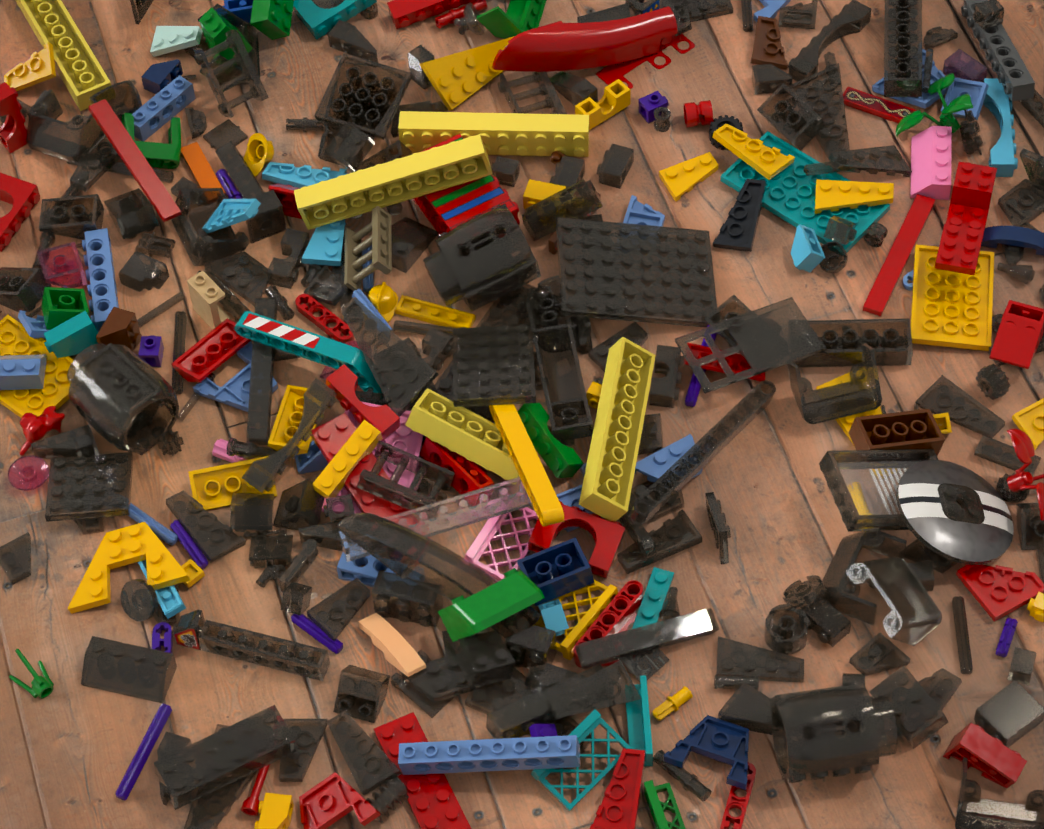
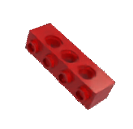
[420,437,495,506]

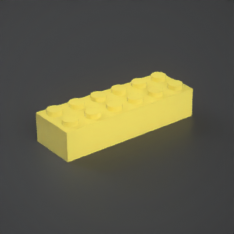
[405,388,519,484]

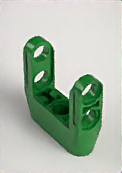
[122,113,181,169]

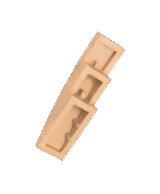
[358,613,426,677]

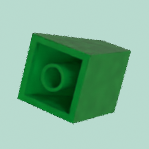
[199,7,253,74]

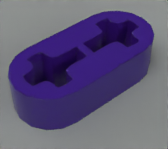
[152,622,173,663]

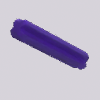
[170,520,209,570]
[291,611,343,654]

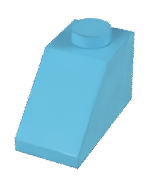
[791,224,825,272]
[538,599,569,636]

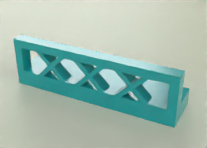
[624,675,653,766]

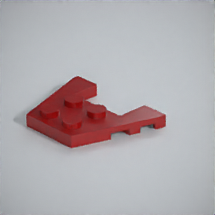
[299,772,381,829]

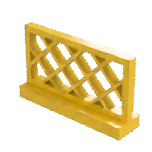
[527,580,618,660]

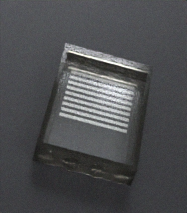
[819,449,964,532]

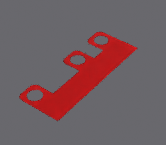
[596,30,695,89]

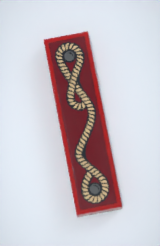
[840,87,917,123]

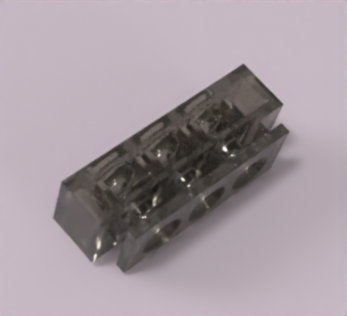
[522,179,603,242]

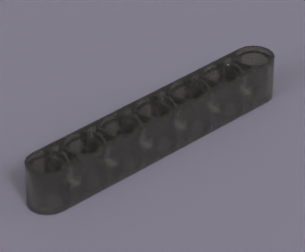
[575,608,719,669]

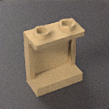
[187,271,231,330]

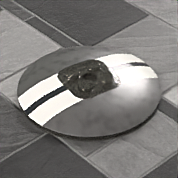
[896,460,1014,565]

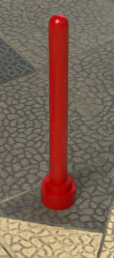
[241,718,284,816]

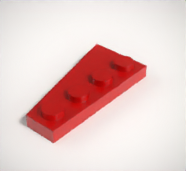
[590,748,646,829]

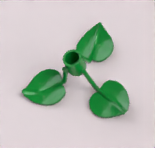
[895,73,973,137]

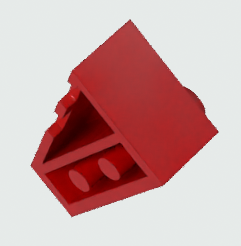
[943,722,1027,788]

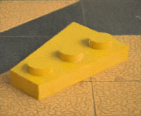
[659,152,719,202]

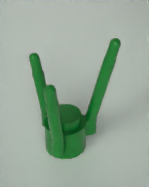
[9,649,54,699]

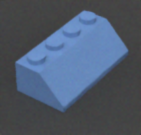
[0,354,47,390]

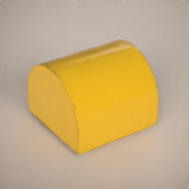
[933,412,952,434]

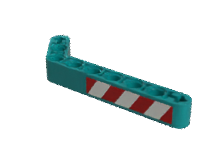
[234,311,391,401]

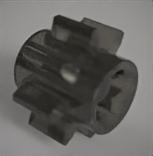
[157,430,184,456]

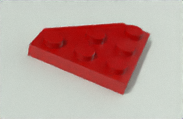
[956,562,1044,622]

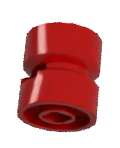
[683,100,713,128]

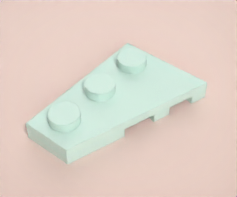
[150,26,203,57]

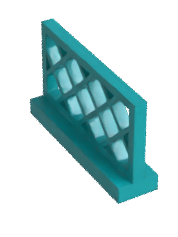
[531,709,632,811]

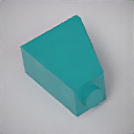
[44,310,100,358]

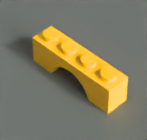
[312,420,383,502]

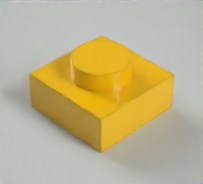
[181,559,205,588]

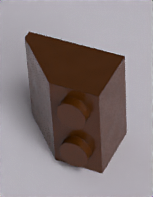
[96,307,142,361]

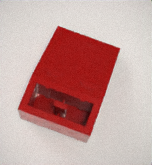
[989,300,1044,369]

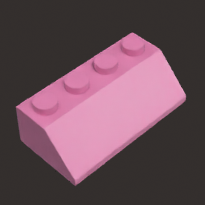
[910,126,952,200]

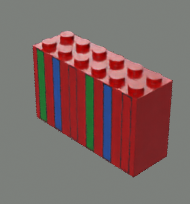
[413,134,520,262]

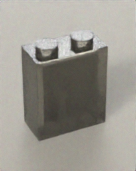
[974,680,1044,748]

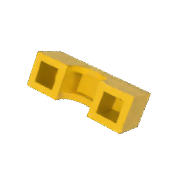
[575,79,631,130]

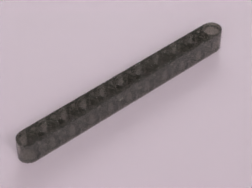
[629,380,776,526]

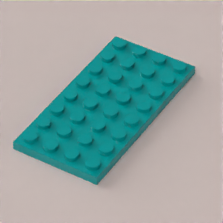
[720,131,890,256]

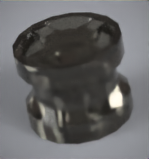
[864,223,888,247]

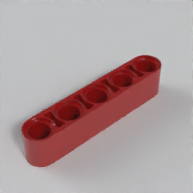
[574,580,643,668]

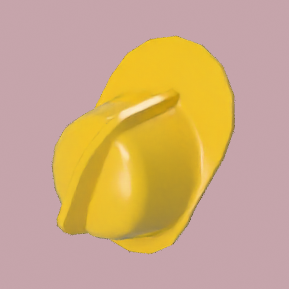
[242,133,274,178]
[363,282,398,326]

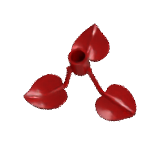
[1007,429,1044,521]

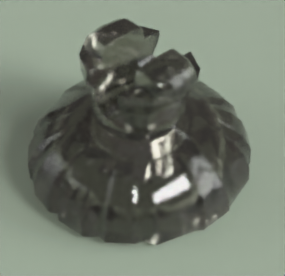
[454,2,485,35]

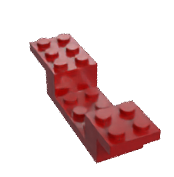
[935,161,997,275]

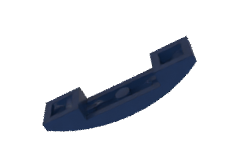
[981,226,1044,256]

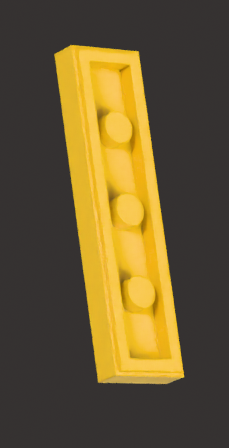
[395,295,476,334]

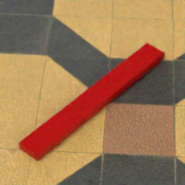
[89,99,181,222]
[863,194,936,316]

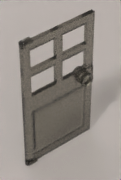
[675,297,826,394]

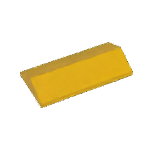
[268,385,327,456]
[188,456,277,512]

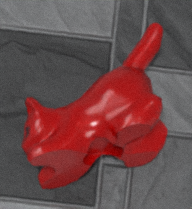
[20,406,65,456]

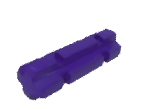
[995,618,1018,658]

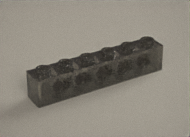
[198,620,330,681]

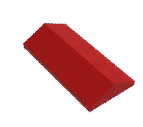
[171,318,251,383]
[684,342,766,382]

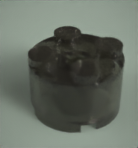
[764,604,809,656]

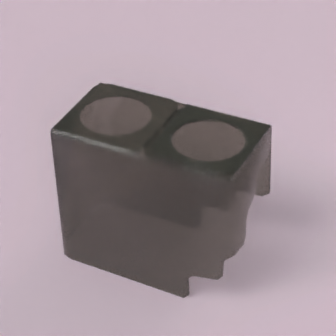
[119,251,169,292]

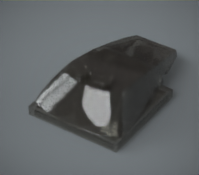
[314,53,412,169]

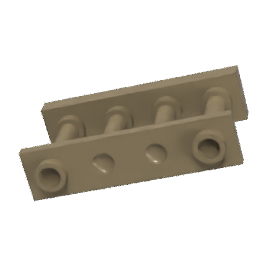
[344,206,392,291]

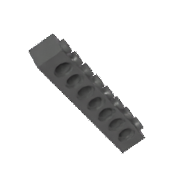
[961,0,1035,101]

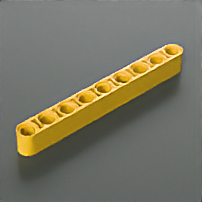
[488,395,564,526]

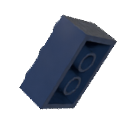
[517,537,594,606]

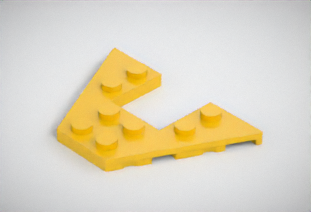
[68,522,190,614]

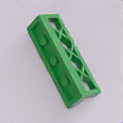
[644,780,686,829]

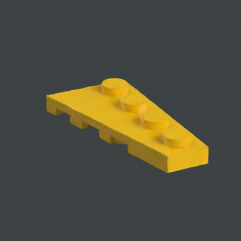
[815,179,894,214]

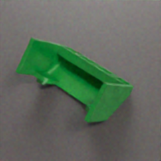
[476,0,547,39]
[438,568,545,642]

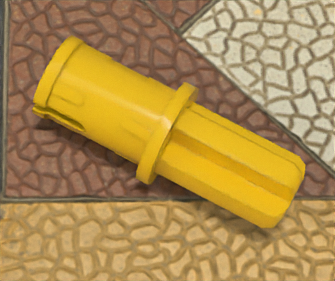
[652,686,693,721]

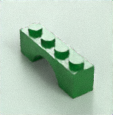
[517,403,584,478]

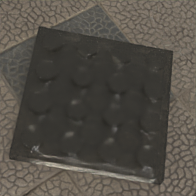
[45,452,133,522]

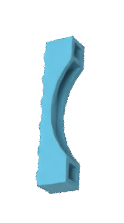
[983,78,1018,177]

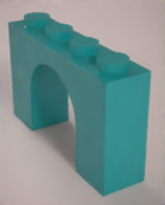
[293,0,377,40]

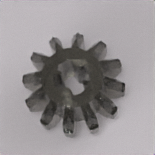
[976,364,1010,400]

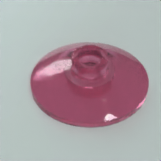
[8,455,49,491]

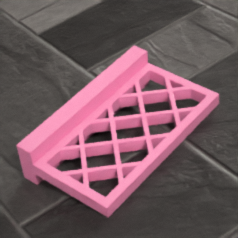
[463,492,538,580]

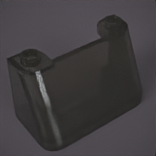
[171,188,249,266]
[846,557,942,646]

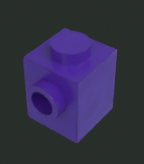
[638,91,669,124]
[138,335,164,367]

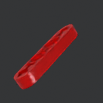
[295,294,354,345]
[720,762,756,829]

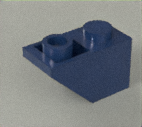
[141,59,183,94]

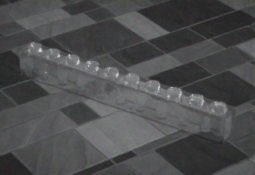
[339,477,532,562]

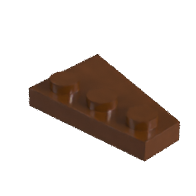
[751,16,788,70]

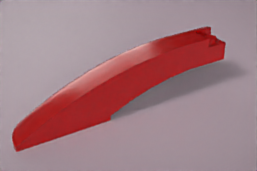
[492,6,677,72]

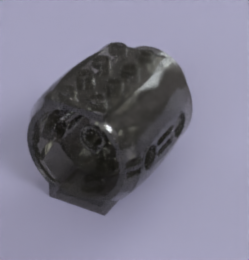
[423,204,541,312]
[67,343,179,455]
[769,683,898,783]

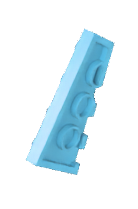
[262,162,347,188]
[202,198,261,233]
[302,219,346,266]

